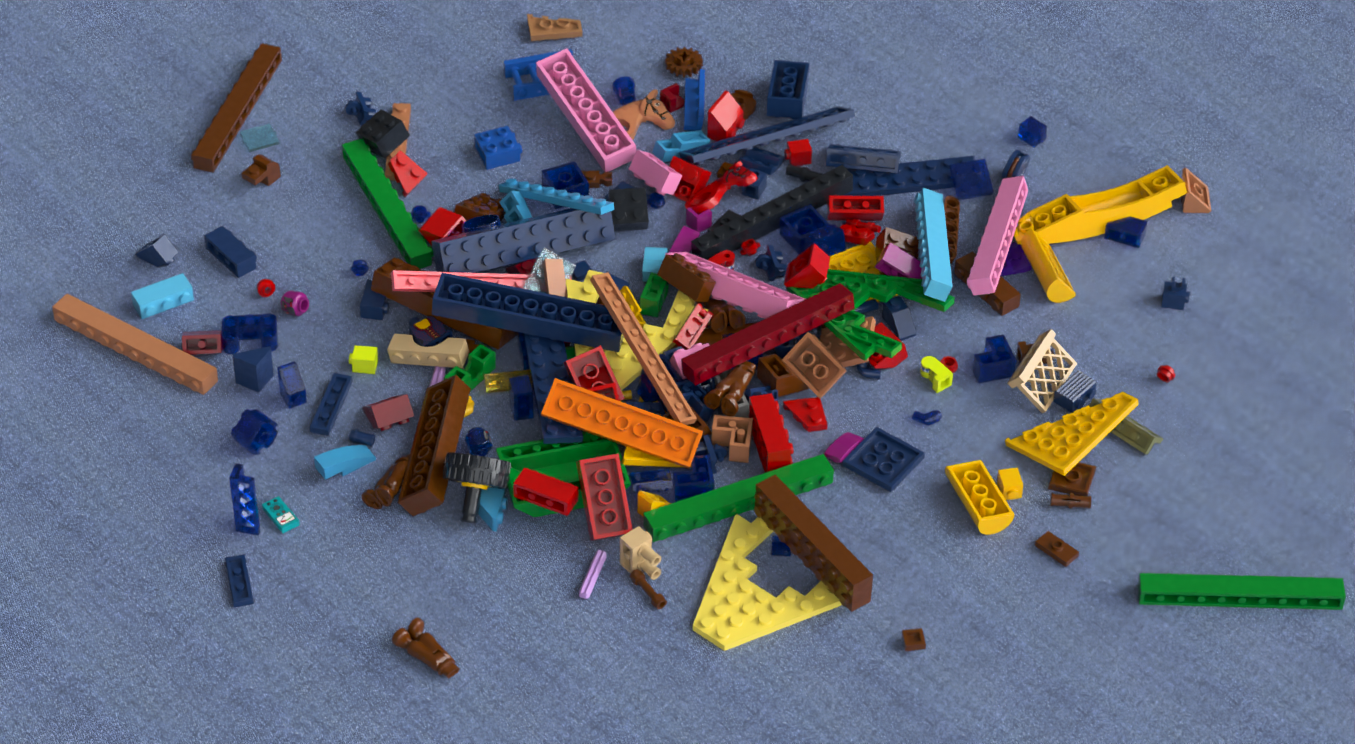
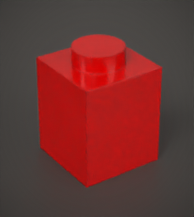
[784,139,812,166]

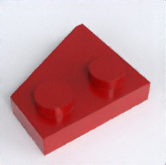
[783,397,828,432]

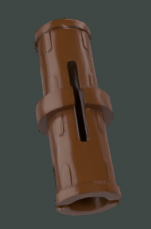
[1051,493,1092,509]

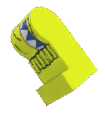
[920,356,953,393]

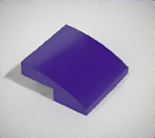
[1000,241,1032,276]

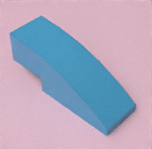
[652,130,711,162]
[500,191,532,223]
[314,445,376,480]

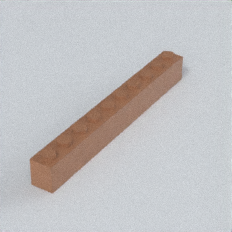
[52,294,218,395]

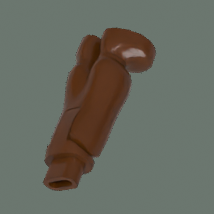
[704,297,746,333]
[704,361,756,416]
[361,454,410,509]
[392,617,460,679]

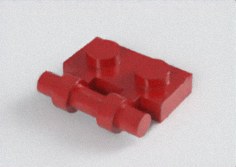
[833,219,881,246]

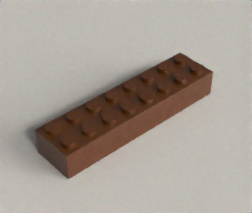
[371,257,518,350]
[398,375,471,516]
[754,475,873,612]

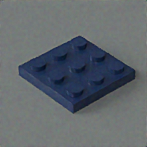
[843,426,925,492]

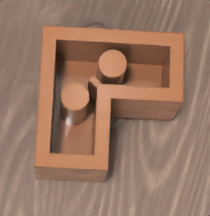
[712,415,753,463]

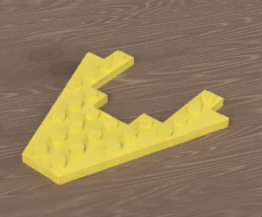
[566,270,709,391]
[693,514,842,651]

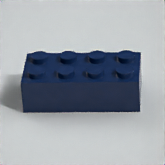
[767,60,809,119]

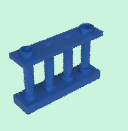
[503,49,573,101]

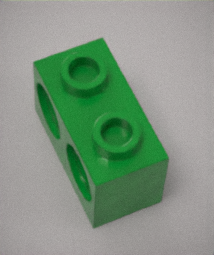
[640,273,669,318]

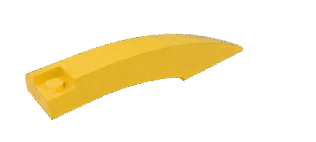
[1014,165,1187,245]

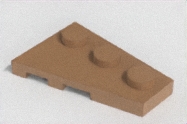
[527,14,583,41]

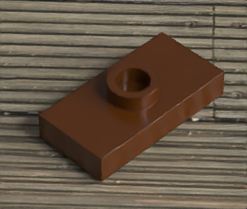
[1035,531,1079,567]

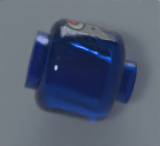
[465,427,493,457]

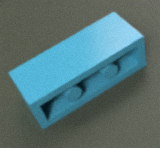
[131,273,194,319]

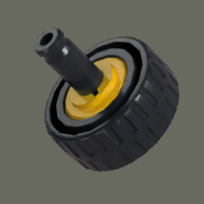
[443,452,511,524]

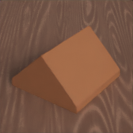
[1181,167,1211,213]

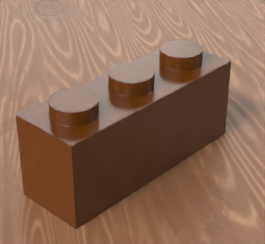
[657,253,716,302]

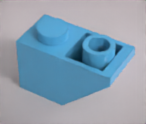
[478,487,508,532]

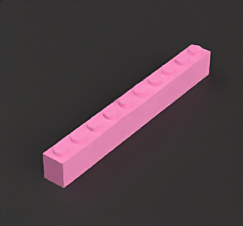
[967,176,1028,296]

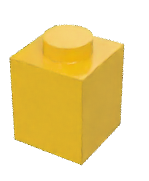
[997,467,1023,500]

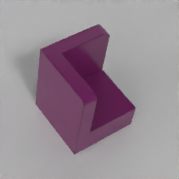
[686,207,712,232]

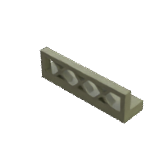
[1089,398,1164,454]

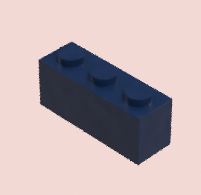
[204,225,257,278]

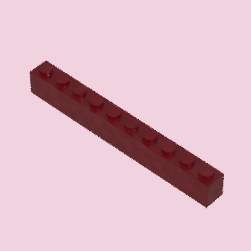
[681,283,855,386]

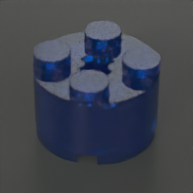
[231,409,278,455]

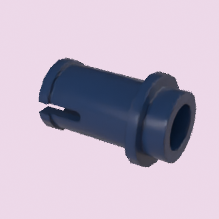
[349,429,376,447]

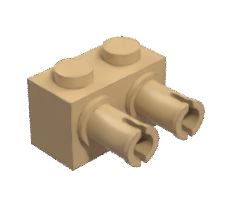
[620,526,662,580]

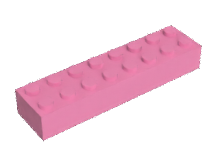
[536,49,637,172]
[665,252,806,319]

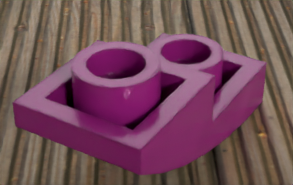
[669,226,700,253]
[824,432,864,463]

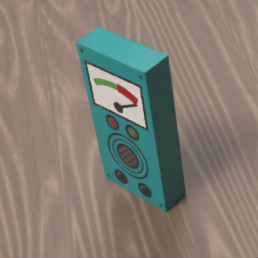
[262,496,300,534]

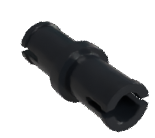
[786,164,822,182]

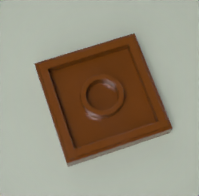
[1048,462,1097,496]

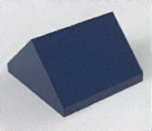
[232,346,274,393]

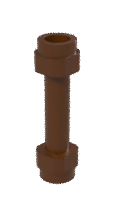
[630,569,667,610]

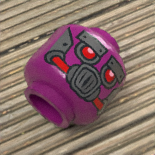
[280,290,309,316]

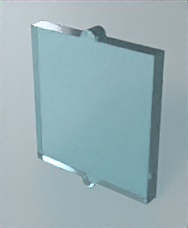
[240,123,280,152]

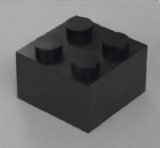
[355,110,410,159]
[608,187,649,231]

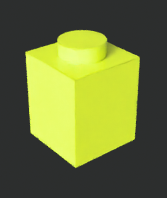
[349,345,378,374]

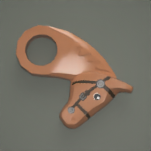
[613,89,675,140]

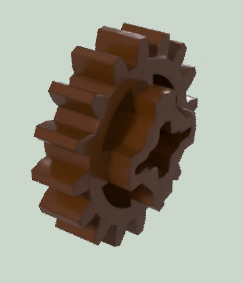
[665,47,703,78]

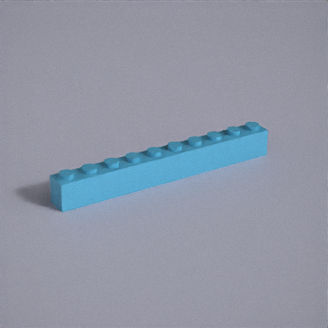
[914,188,953,302]

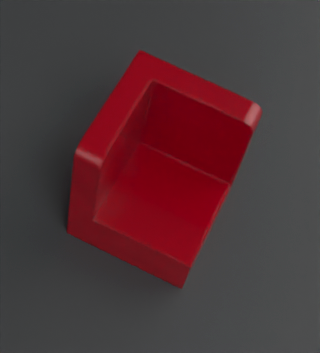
[660,83,684,113]

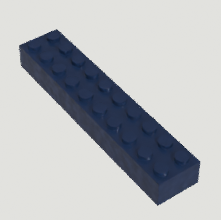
[431,208,616,273]
[432,273,624,352]

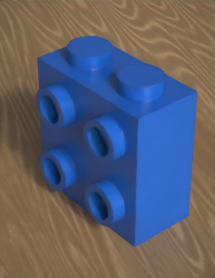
[474,126,522,170]

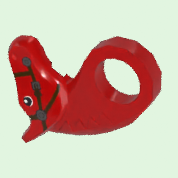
[685,161,758,215]

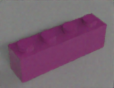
[875,243,953,283]

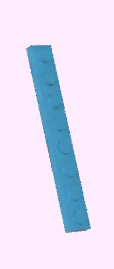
[499,179,614,215]

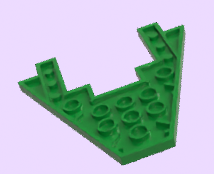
[786,269,955,361]

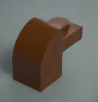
[241,154,281,186]

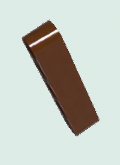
[944,196,960,266]

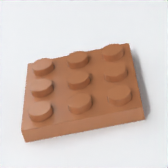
[820,316,876,367]

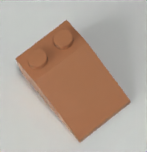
[782,332,847,399]

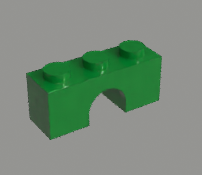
[444,344,496,392]

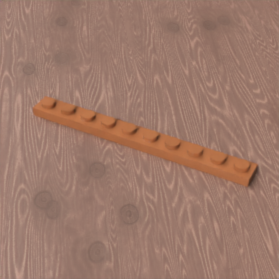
[590,272,697,425]

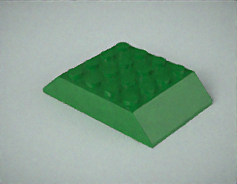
[496,431,631,517]

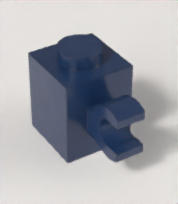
[1161,277,1190,310]

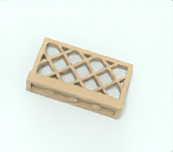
[1007,329,1077,414]

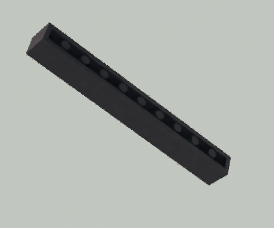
[691,165,853,260]

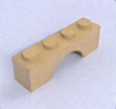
[387,334,469,368]

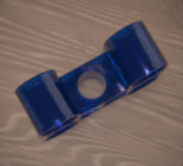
[221,313,278,354]

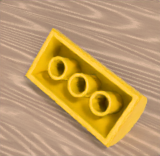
[1021,229,1076,303]
[945,460,1015,535]

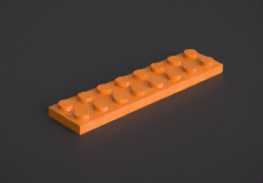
[541,378,703,469]

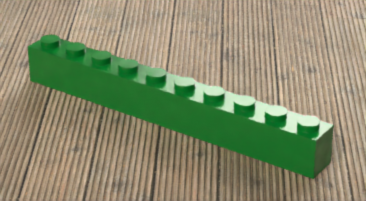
[342,138,434,269]
[643,454,834,542]
[1137,573,1346,610]

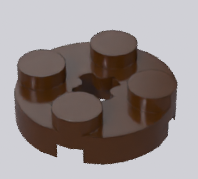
[731,89,756,120]

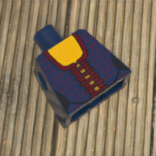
[409,316,453,347]

